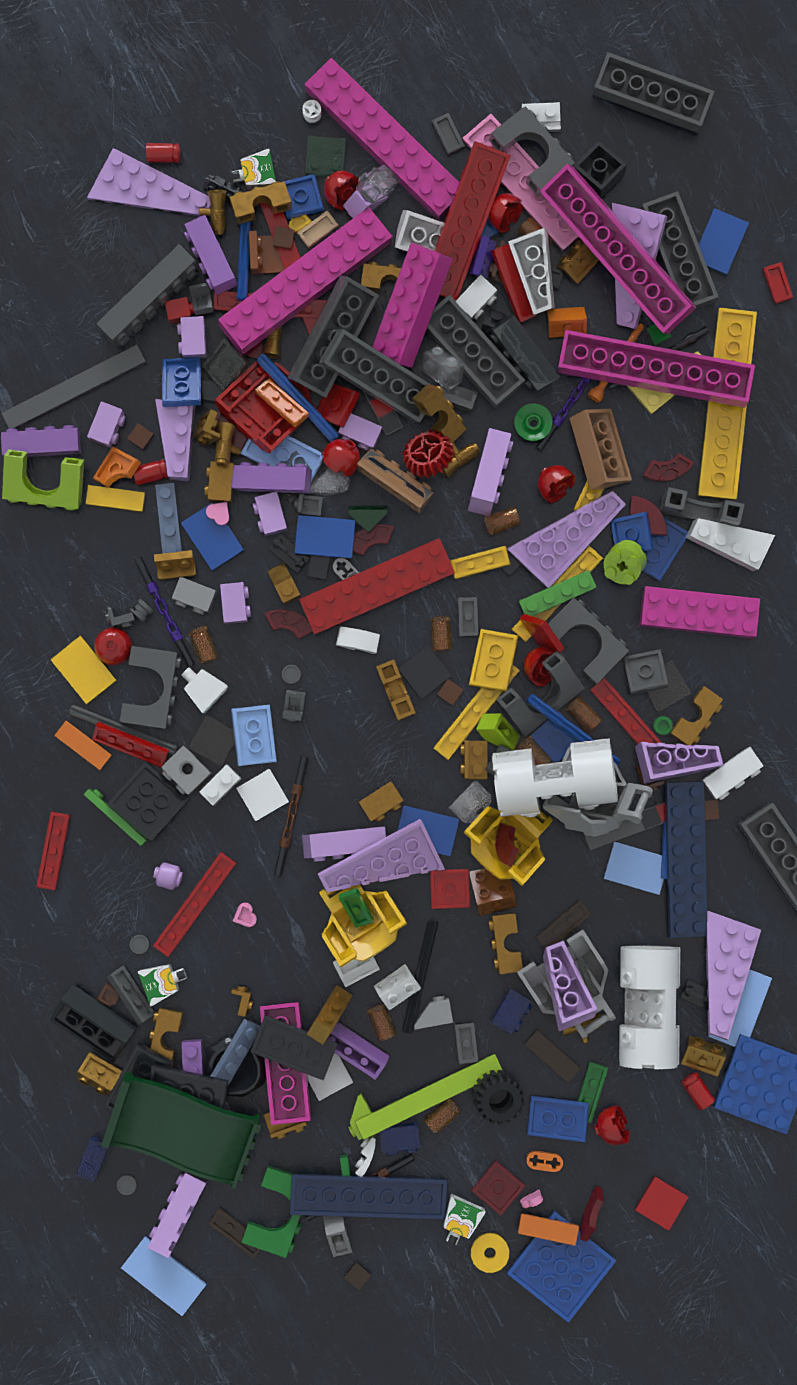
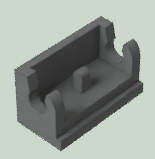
[439,380,478,413]

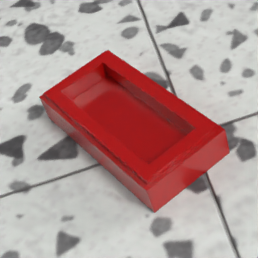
[762,262,793,305]

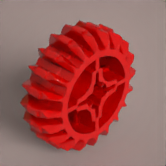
[403,429,454,478]

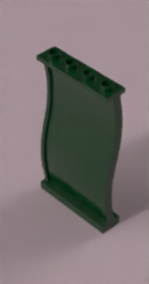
[101,1072,262,1189]

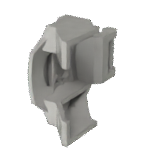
[543,747,653,837]
[517,929,616,1040]

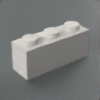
[700,747,763,800]

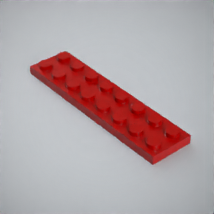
[434,141,511,301]
[299,538,455,635]

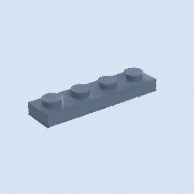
[155,483,182,553]
[211,1019,260,1085]

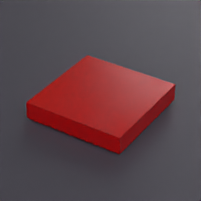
[316,384,360,428]
[519,614,564,653]
[430,869,470,909]
[635,1176,688,1231]

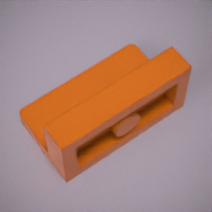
[547,307,587,338]

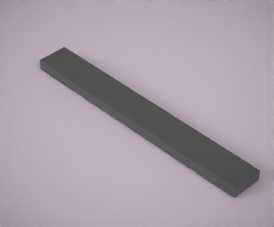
[1,345,146,429]

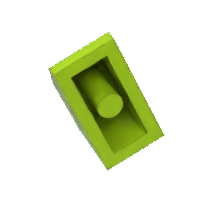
[476,713,520,751]
[348,1092,372,1140]

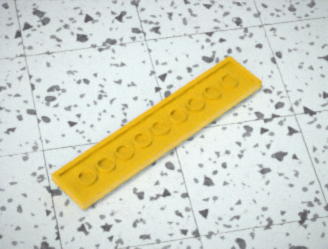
[698,308,757,500]

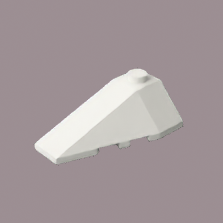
[395,210,444,252]

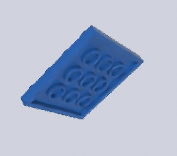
[713,1034,797,1134]
[507,1210,616,1323]

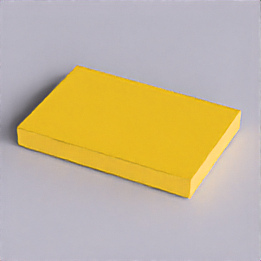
[469,629,519,692]
[51,636,117,704]

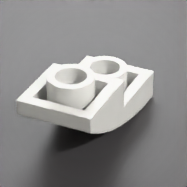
[336,627,380,654]
[355,1135,376,1177]

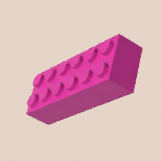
[372,242,453,368]
[639,586,760,639]
[260,1002,312,1125]

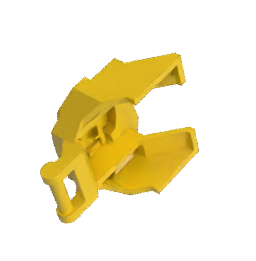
[464,806,554,886]
[319,885,407,967]

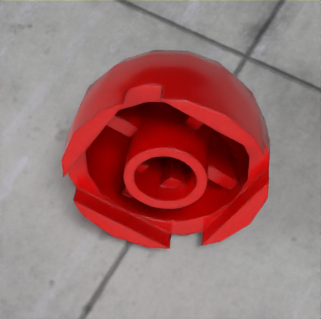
[323,171,361,210]
[487,193,523,233]
[321,439,360,476]
[537,465,576,503]
[94,627,133,666]
[524,647,555,686]
[595,1105,630,1145]

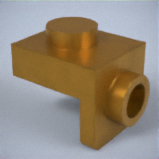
[231,986,253,1017]

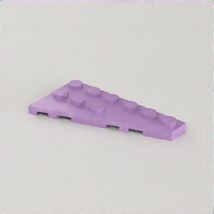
[87,148,211,217]
[612,203,667,329]
[507,491,626,588]
[318,819,445,892]
[706,911,761,1040]

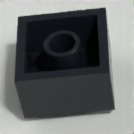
[573,141,627,198]

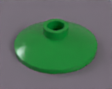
[514,403,553,441]

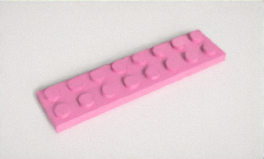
[462,114,579,252]

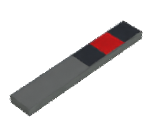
[362,390,403,437]
[583,802,666,850]

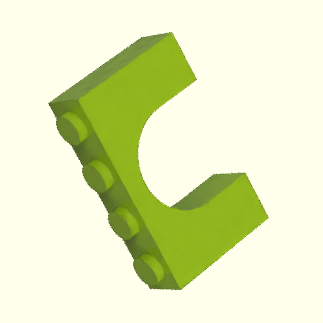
[2,449,84,510]

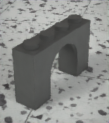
[489,106,575,197]
[660,487,745,526]
[548,598,629,685]
[120,646,181,729]
[496,651,585,737]

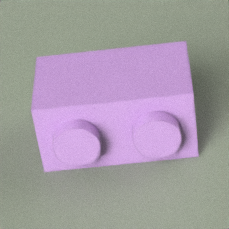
[177,316,207,358]
[87,401,126,448]
[338,414,382,451]
[253,491,288,536]
[220,582,251,624]

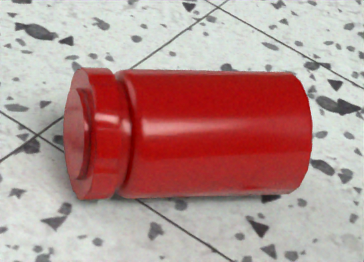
[146,143,181,163]
[134,459,169,486]
[681,1072,715,1111]

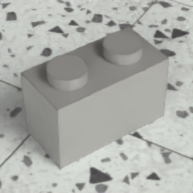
[172,577,217,615]

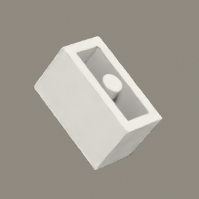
[455,275,497,320]
[200,764,242,806]

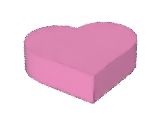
[206,502,229,526]
[233,902,257,927]
[520,1190,543,1208]

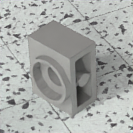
[161,746,212,795]

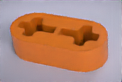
[526,1150,563,1172]

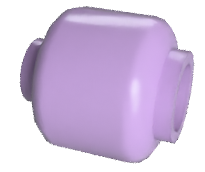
[153,862,183,890]

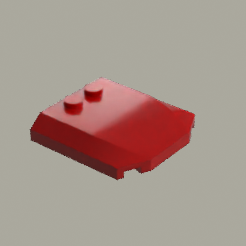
[214,361,316,454]

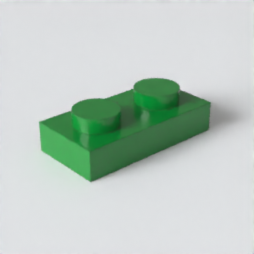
[339,888,374,928]

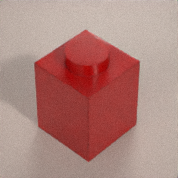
[165,297,194,324]

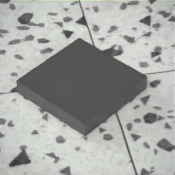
[623,649,669,694]

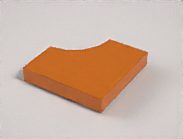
[93,447,141,488]

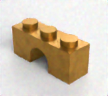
[230,181,292,225]
[361,262,401,293]
[412,384,467,443]
[376,660,416,721]
[669,686,723,745]
[489,913,523,974]
[307,985,353,1045]
[149,1007,184,1068]

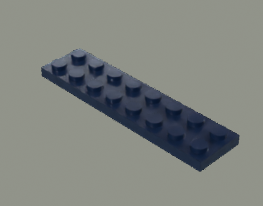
[665,782,708,938]
[289,1174,447,1219]

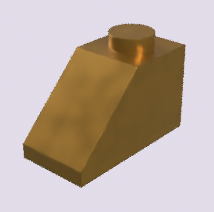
[267,563,301,605]

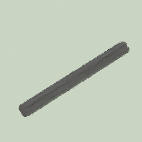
[69,705,177,756]

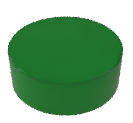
[653,716,673,736]

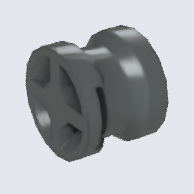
[130,598,154,622]

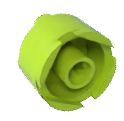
[604,540,647,585]

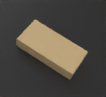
[297,211,339,249]

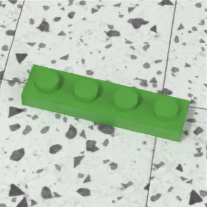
[519,570,597,616]
[84,789,148,846]

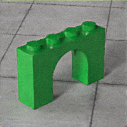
[241,1165,304,1258]

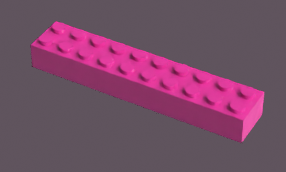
[305,58,459,221]
[540,164,697,334]
[218,207,392,355]
[557,330,755,408]

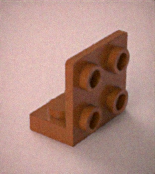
[249,231,285,275]
[469,868,517,916]

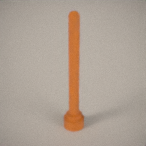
[587,323,644,403]

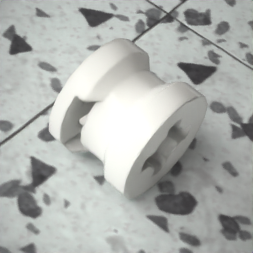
[302,100,322,123]

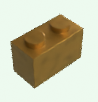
[205,461,234,504]
[359,781,404,823]

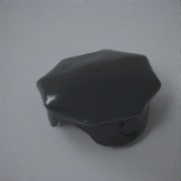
[204,1035,266,1097]

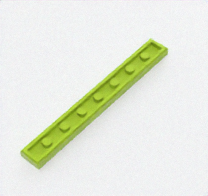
[355,1054,503,1140]

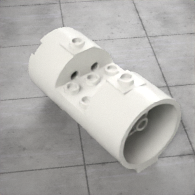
[492,738,618,817]
[619,946,680,1069]

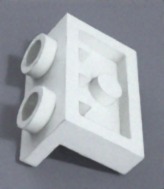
[374,964,421,1010]

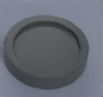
[282,665,301,684]
[130,935,149,954]
[117,1175,137,1195]

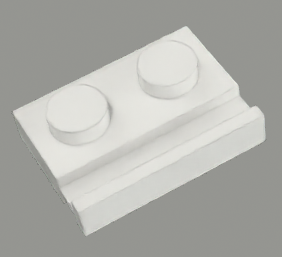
[522,102,561,132]
[333,957,380,987]

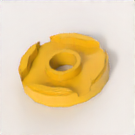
[471,1233,509,1273]

